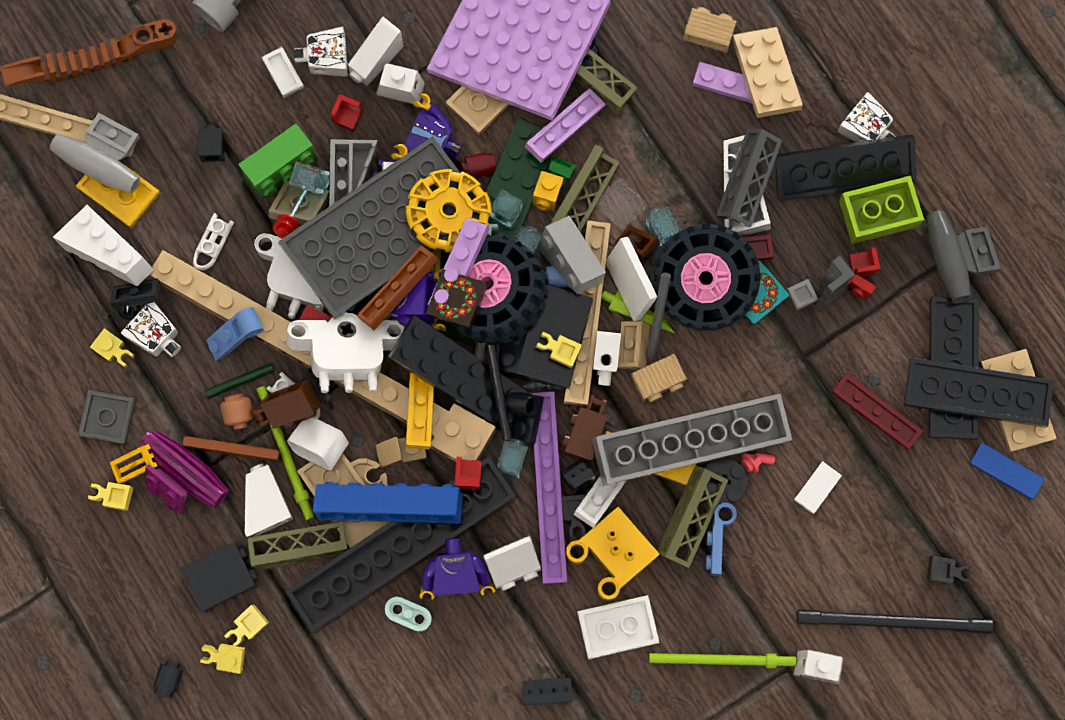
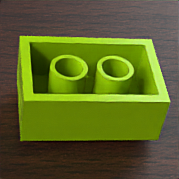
[839,176,924,244]

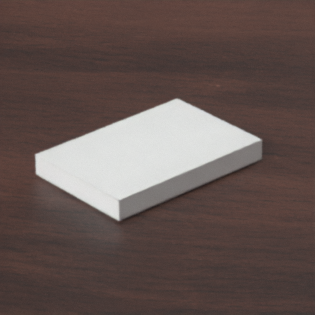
[606,237,657,322]
[577,595,659,659]

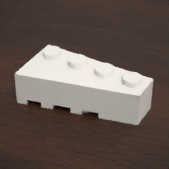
[724,135,771,237]
[53,205,154,286]

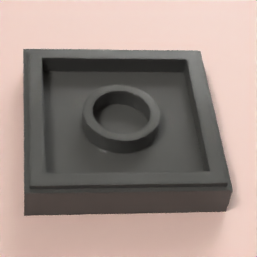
[78,390,136,445]

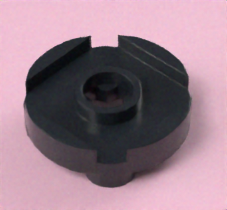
[703,458,748,506]

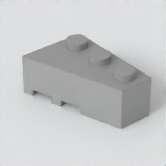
[329,139,378,207]
[538,216,606,295]

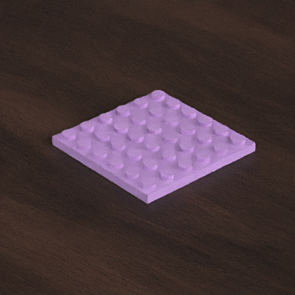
[427,0,611,121]

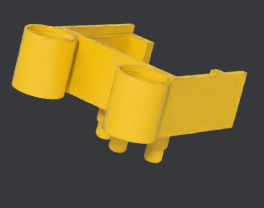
[566,507,659,601]

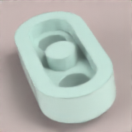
[385,597,432,632]

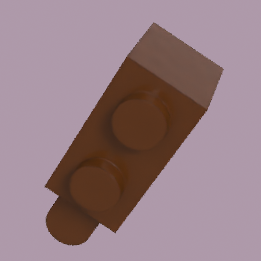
[250,379,321,429]
[562,393,608,464]

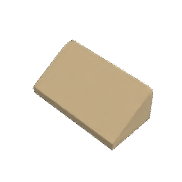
[617,321,650,370]

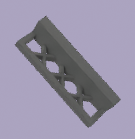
[716,129,782,227]
[815,256,855,313]

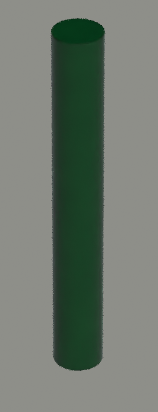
[205,363,274,399]

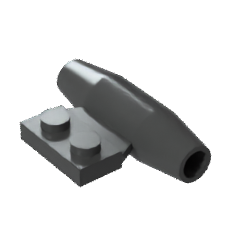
[926,210,1001,303]

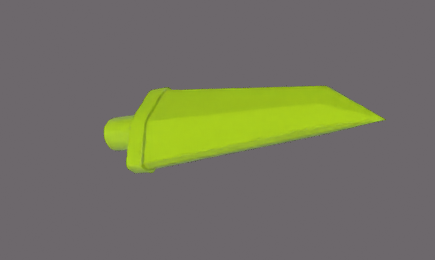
[601,290,674,333]

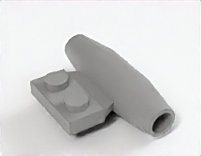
[50,113,140,194]

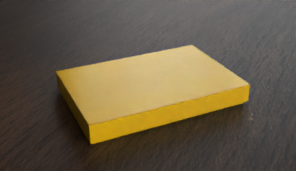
[76,161,160,229]

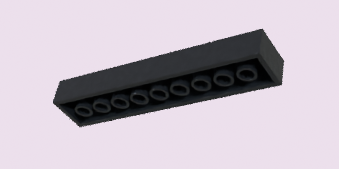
[285,456,516,634]

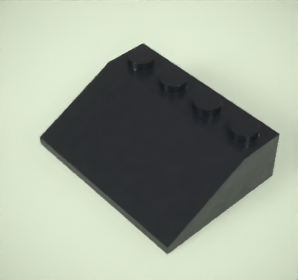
[498,284,593,389]

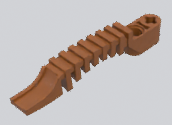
[0,19,177,88]

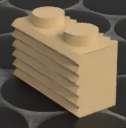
[683,7,736,53]
[631,354,687,403]

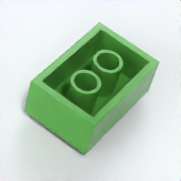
[239,124,317,199]

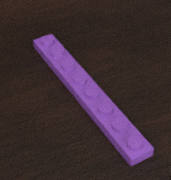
[531,392,567,584]

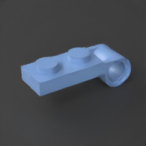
[206,307,264,361]
[706,503,737,576]

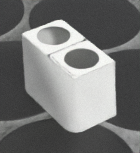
[287,417,349,471]

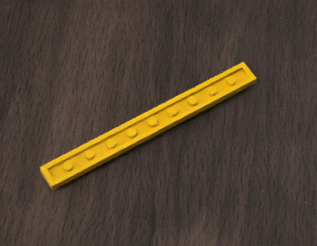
[405,248,441,450]

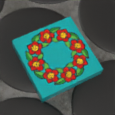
[745,260,790,326]

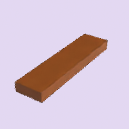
[357,245,438,331]
[183,436,281,463]

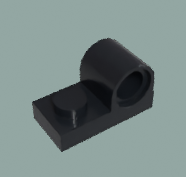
[110,278,161,320]
[506,392,544,444]
[560,459,595,495]

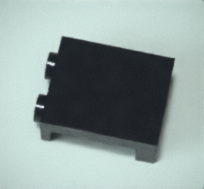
[182,542,259,613]

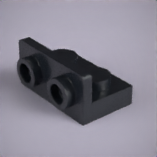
[522,678,573,706]

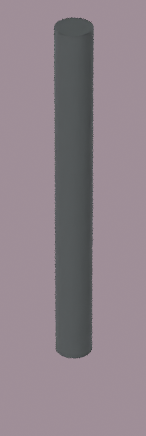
[646,273,671,359]

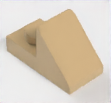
[376,437,427,469]

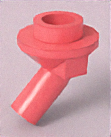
[741,453,775,474]

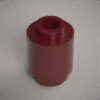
[461,152,496,178]

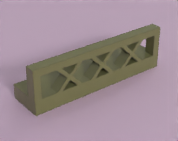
[574,49,638,115]
[551,145,620,233]
[657,466,728,568]
[247,521,349,571]

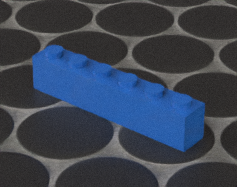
[313,482,463,524]

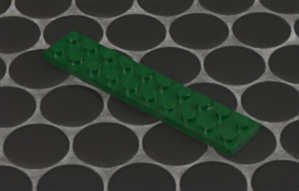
[437,118,555,346]

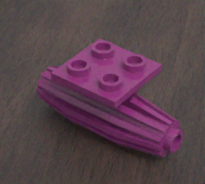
[141,430,229,514]

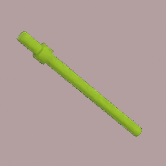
[256,386,315,521]
[649,653,796,668]

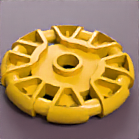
[406,169,492,253]

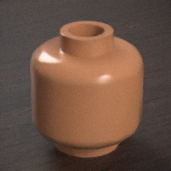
[220,393,254,430]

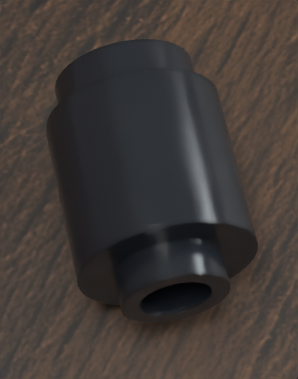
[153,660,184,698]

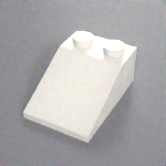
[484,536,541,591]

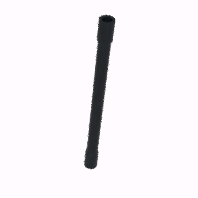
[797,609,993,634]

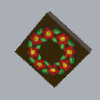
[426,269,488,329]

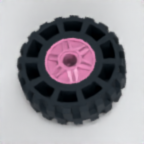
[653,224,761,331]
[439,234,549,345]

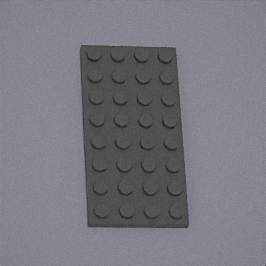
[278,137,480,320]

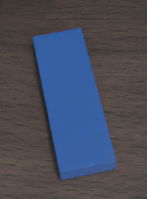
[969,443,1044,500]

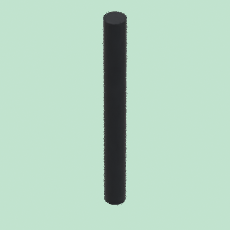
[486,345,512,441]

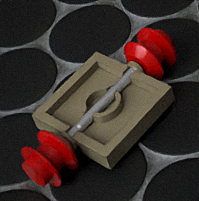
[268,166,330,239]

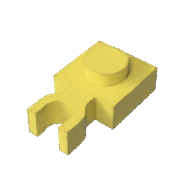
[90,328,135,368]
[536,332,582,368]
[88,482,133,511]
[224,605,269,646]
[200,644,245,674]

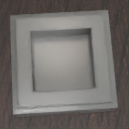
[786,279,819,311]

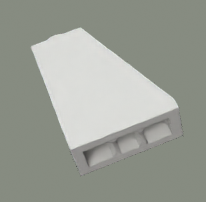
[348,17,403,86]
[245,464,294,538]

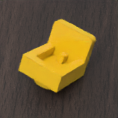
[532,171,564,211]

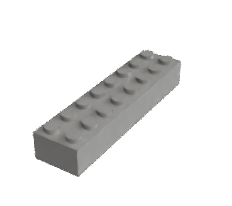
[592,393,792,486]

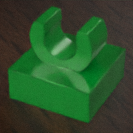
[548,156,577,186]

